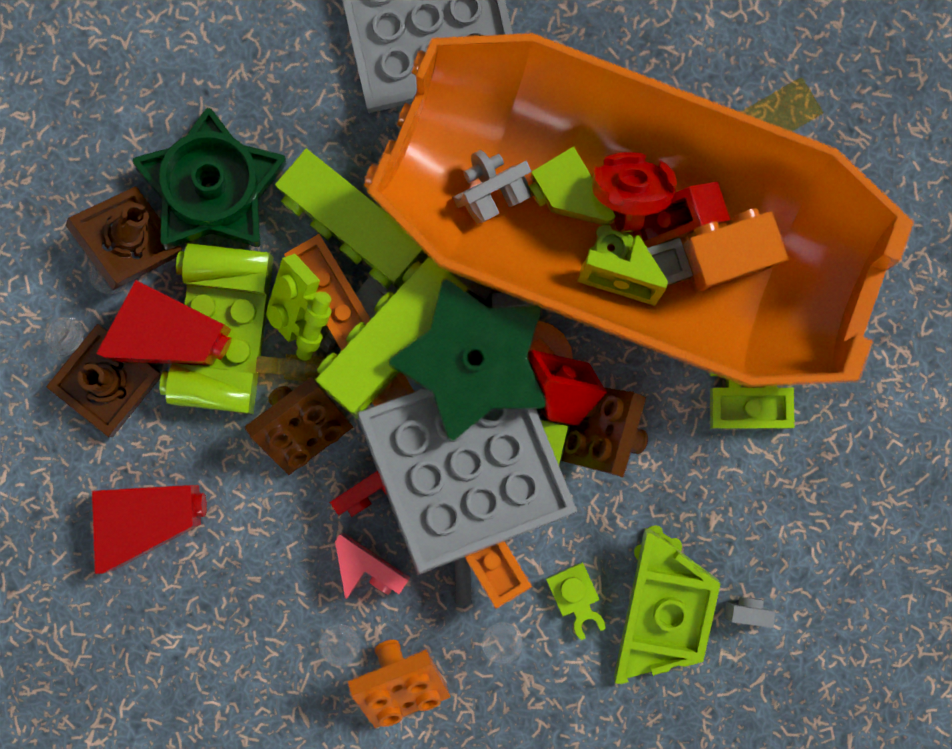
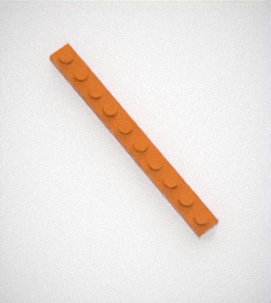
[284,234,532,609]

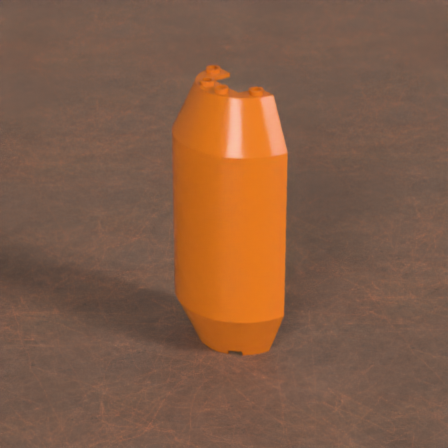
[364,33,914,387]

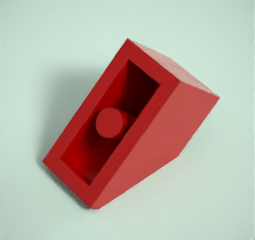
[633,181,730,248]
[527,349,607,426]

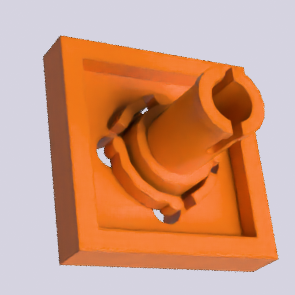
[348,640,451,728]

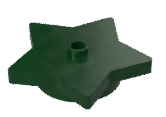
[132,108,286,250]
[388,279,546,442]

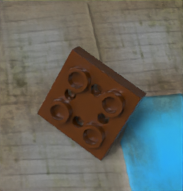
[65,186,183,290]
[46,324,162,437]
[244,377,353,475]
[561,387,648,478]

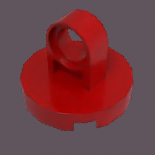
[592,152,677,232]

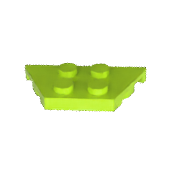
[614,528,721,684]

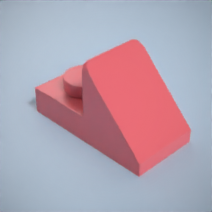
[335,533,410,599]

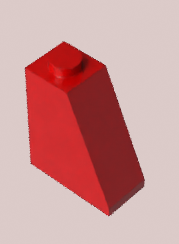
[96,280,232,365]
[92,485,207,574]

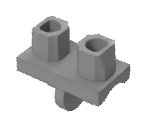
[452,150,532,224]

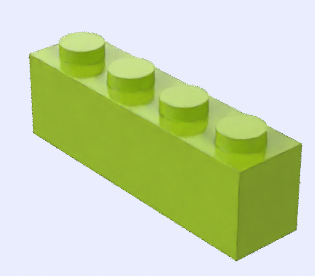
[275,148,429,290]
[315,257,468,419]

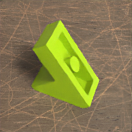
[577,235,668,306]

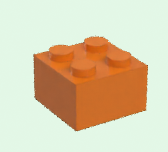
[683,208,788,293]

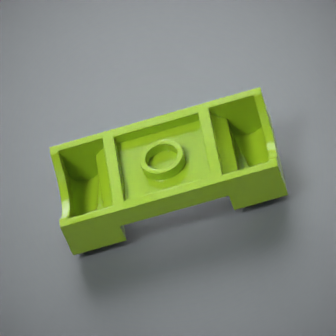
[159,243,274,414]

